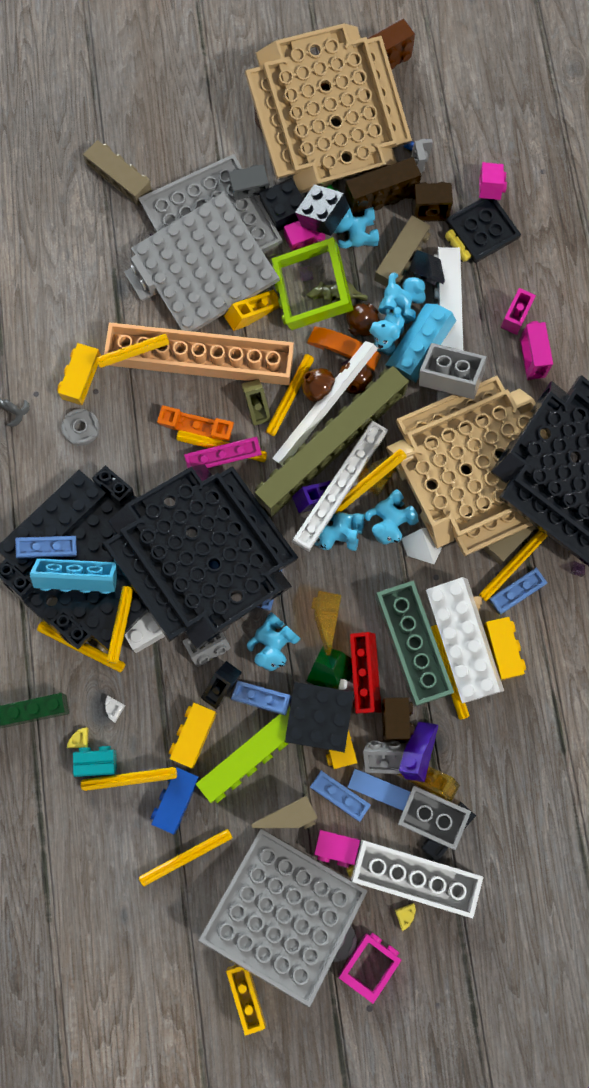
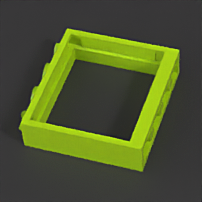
[272,237,353,331]

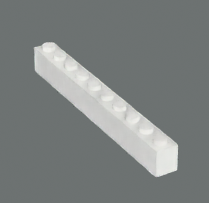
[434,247,463,401]

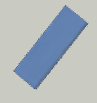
[15,536,77,558]
[488,567,547,615]
[231,680,292,716]
[347,769,411,811]
[310,771,371,822]

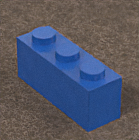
[150,767,200,834]

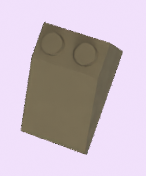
[251,796,317,829]

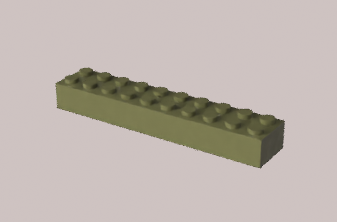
[255,366,409,518]

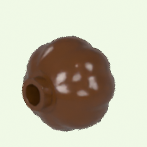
[346,303,380,336]
[339,362,373,395]
[302,368,335,402]

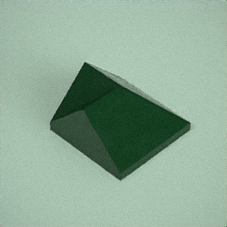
[306,646,353,689]

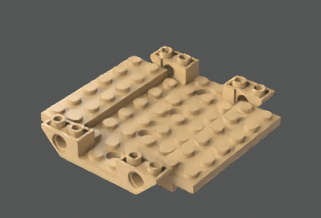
[245,23,412,193]
[386,376,548,557]

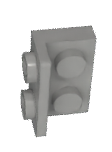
[410,139,433,175]
[124,255,157,301]
[182,633,231,667]
[363,740,406,774]

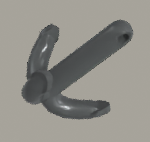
[0,399,30,427]

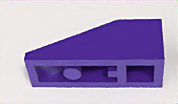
[292,481,353,513]
[399,722,438,782]

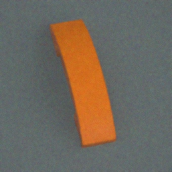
[307,326,381,372]
[157,405,234,441]

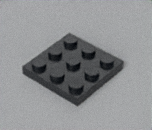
[446,198,521,263]
[285,682,354,753]

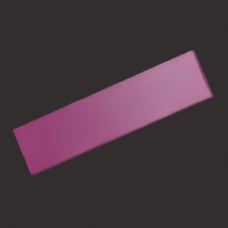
[184,437,262,468]

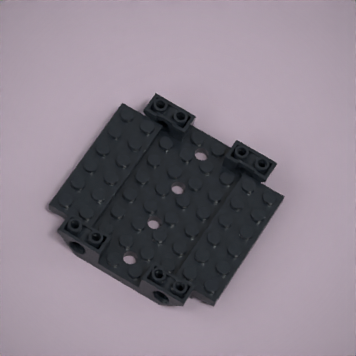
[491,375,589,567]
[0,465,148,651]
[103,465,298,649]

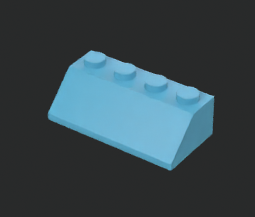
[385,304,456,383]
[30,558,117,594]

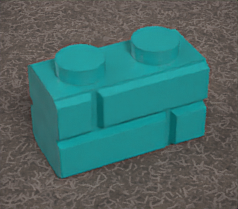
[73,746,117,777]

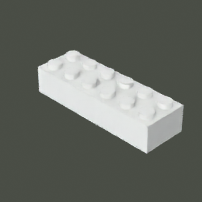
[426,577,504,703]
[350,840,483,918]

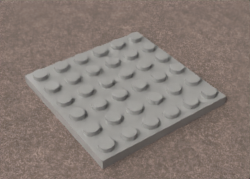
[139,154,283,252]
[131,192,280,332]
[198,829,367,1008]

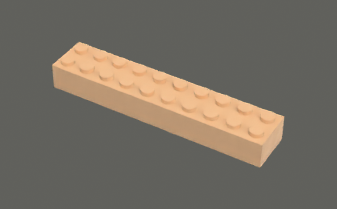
[104,322,294,385]

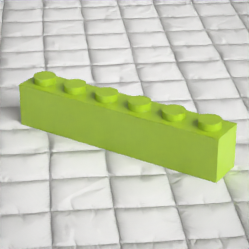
[196,706,291,803]

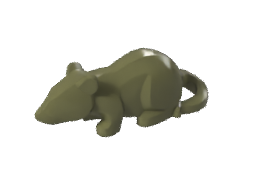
[307,281,368,305]

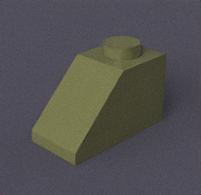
[241,379,271,426]

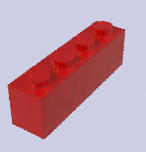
[350,632,382,714]

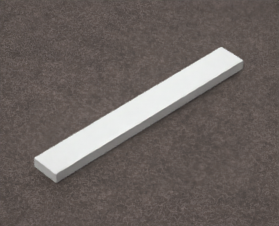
[272,341,378,466]
[292,421,388,552]

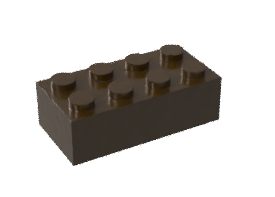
[345,157,421,217]

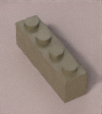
[83,140,152,205]
[374,216,431,287]
[483,525,537,565]

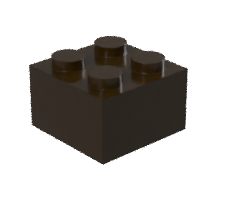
[411,182,453,222]
[382,697,414,741]

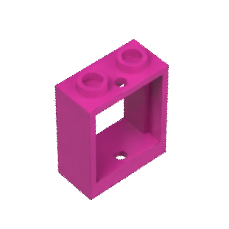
[519,321,553,380]
[338,932,402,1004]

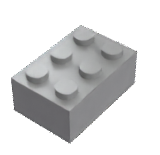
[419,343,487,399]
[398,786,471,850]

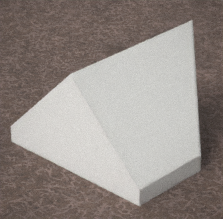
[401,528,443,564]

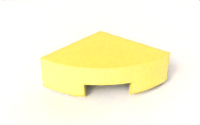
[67,727,88,748]
[395,903,416,931]

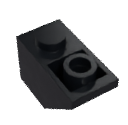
[408,250,445,285]

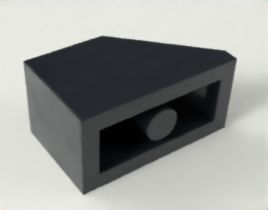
[201,661,242,709]

